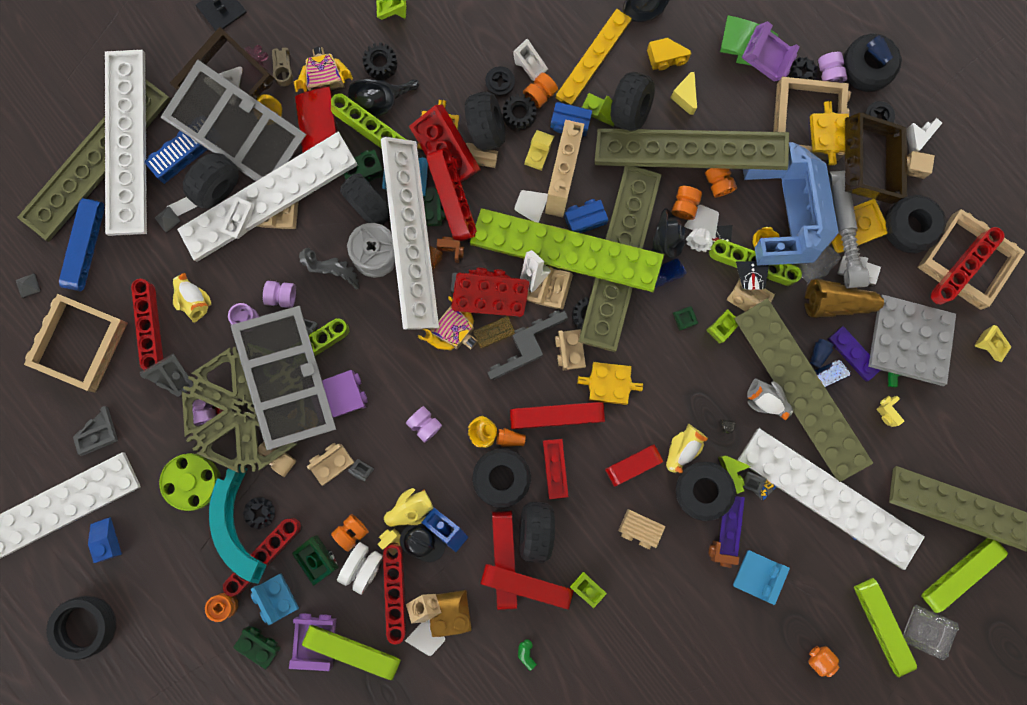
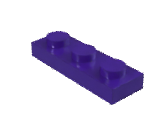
[827,326,880,382]
[719,496,745,557]

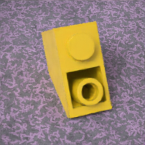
[647,38,691,70]

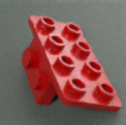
[451,267,530,317]

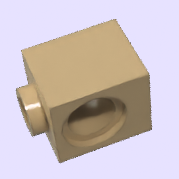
[907,151,935,179]
[406,594,441,623]

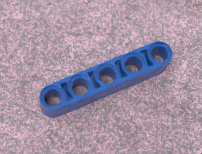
[59,198,104,291]

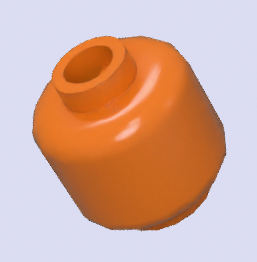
[808,646,840,677]

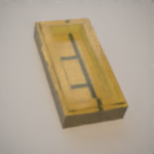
[473,316,515,349]

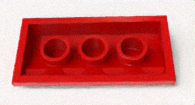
[295,86,338,153]
[409,104,481,183]

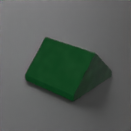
[292,535,339,586]

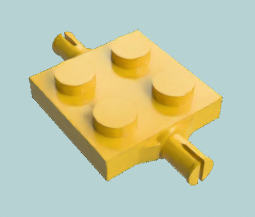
[810,101,849,166]
[577,362,643,405]

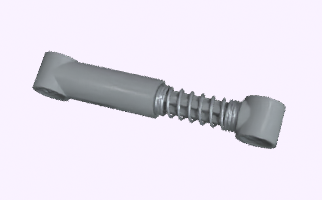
[828,170,870,288]

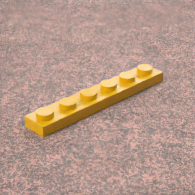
[555,9,632,105]

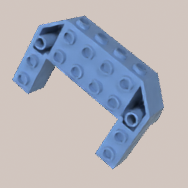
[743,142,839,265]

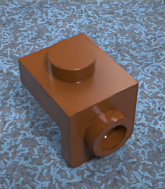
[437,237,464,263]
[709,541,739,568]

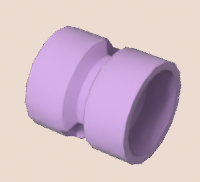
[818,52,847,83]
[263,281,296,308]
[228,303,259,332]
[193,399,217,425]
[406,406,442,443]

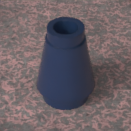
[866,35,893,64]
[810,338,834,368]

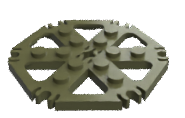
[182,346,307,473]

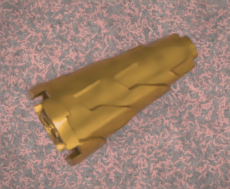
[805,279,884,318]

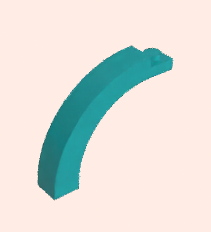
[209,465,267,584]

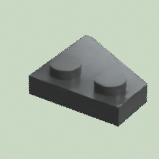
[140,353,194,397]
[73,406,118,456]

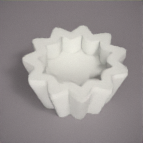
[686,228,713,252]

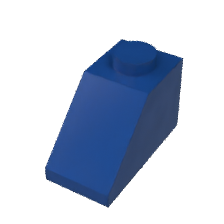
[421,508,469,552]
[88,517,122,563]

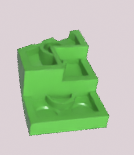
[720,16,778,66]

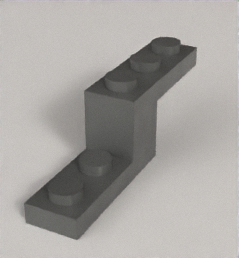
[487,310,568,381]

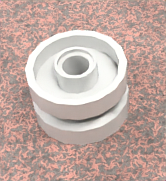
[337,542,383,595]

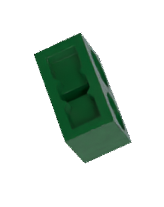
[344,150,384,182]

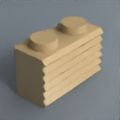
[618,509,665,550]

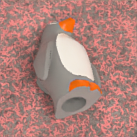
[747,378,794,420]

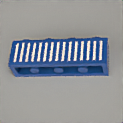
[145,115,223,184]

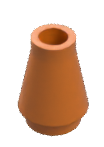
[496,428,526,447]

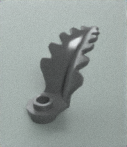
[299,248,359,289]

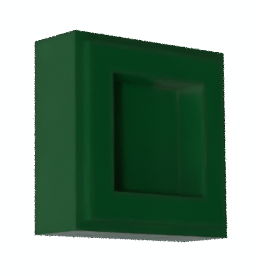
[673,306,698,331]

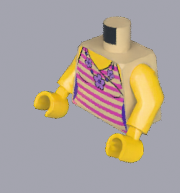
[294,47,353,92]
[418,296,478,350]

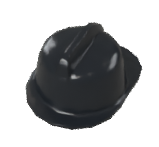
[400,525,446,562]

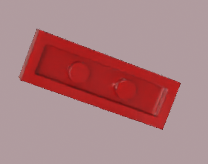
[543,439,569,499]

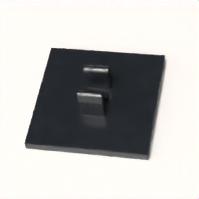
[196,0,247,31]

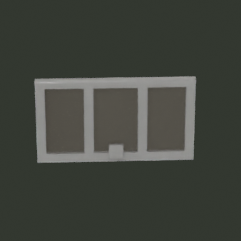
[161,60,307,181]
[231,306,336,450]

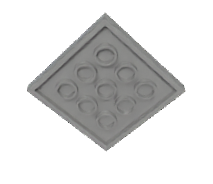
[868,295,956,386]

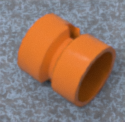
[523,72,558,109]
[705,168,737,198]
[671,186,702,220]
[331,514,369,552]
[205,592,238,622]

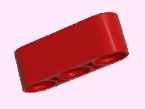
[605,444,664,487]

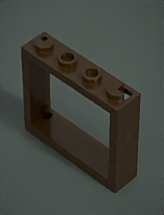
[170,27,275,133]
[845,112,907,204]

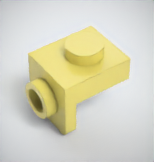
[877,396,904,427]
[378,528,401,555]

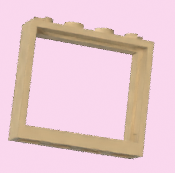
[773,77,850,161]
[545,120,584,218]
[917,209,1025,310]
[24,294,128,392]

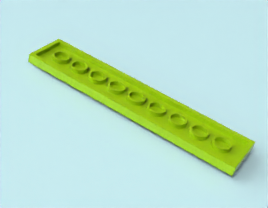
[470,208,664,293]

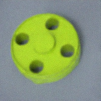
[159,453,220,511]

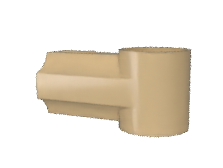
[466,143,498,168]
[258,442,296,477]

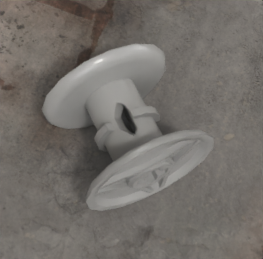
[347,223,396,278]

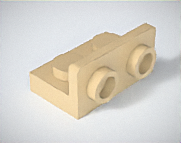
[727,278,775,311]
[555,329,586,371]
[307,443,355,486]

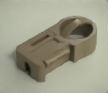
[272,48,293,87]

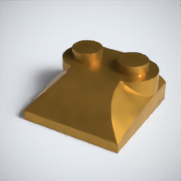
[430,590,472,637]

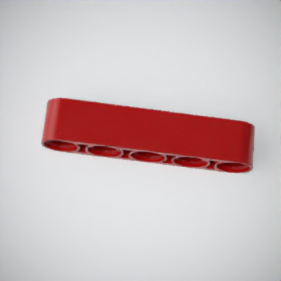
[427,147,477,242]
[931,227,1004,305]
[131,279,163,370]
[510,402,605,429]
[492,511,517,610]
[223,518,301,597]
[383,542,406,645]
[480,564,574,610]

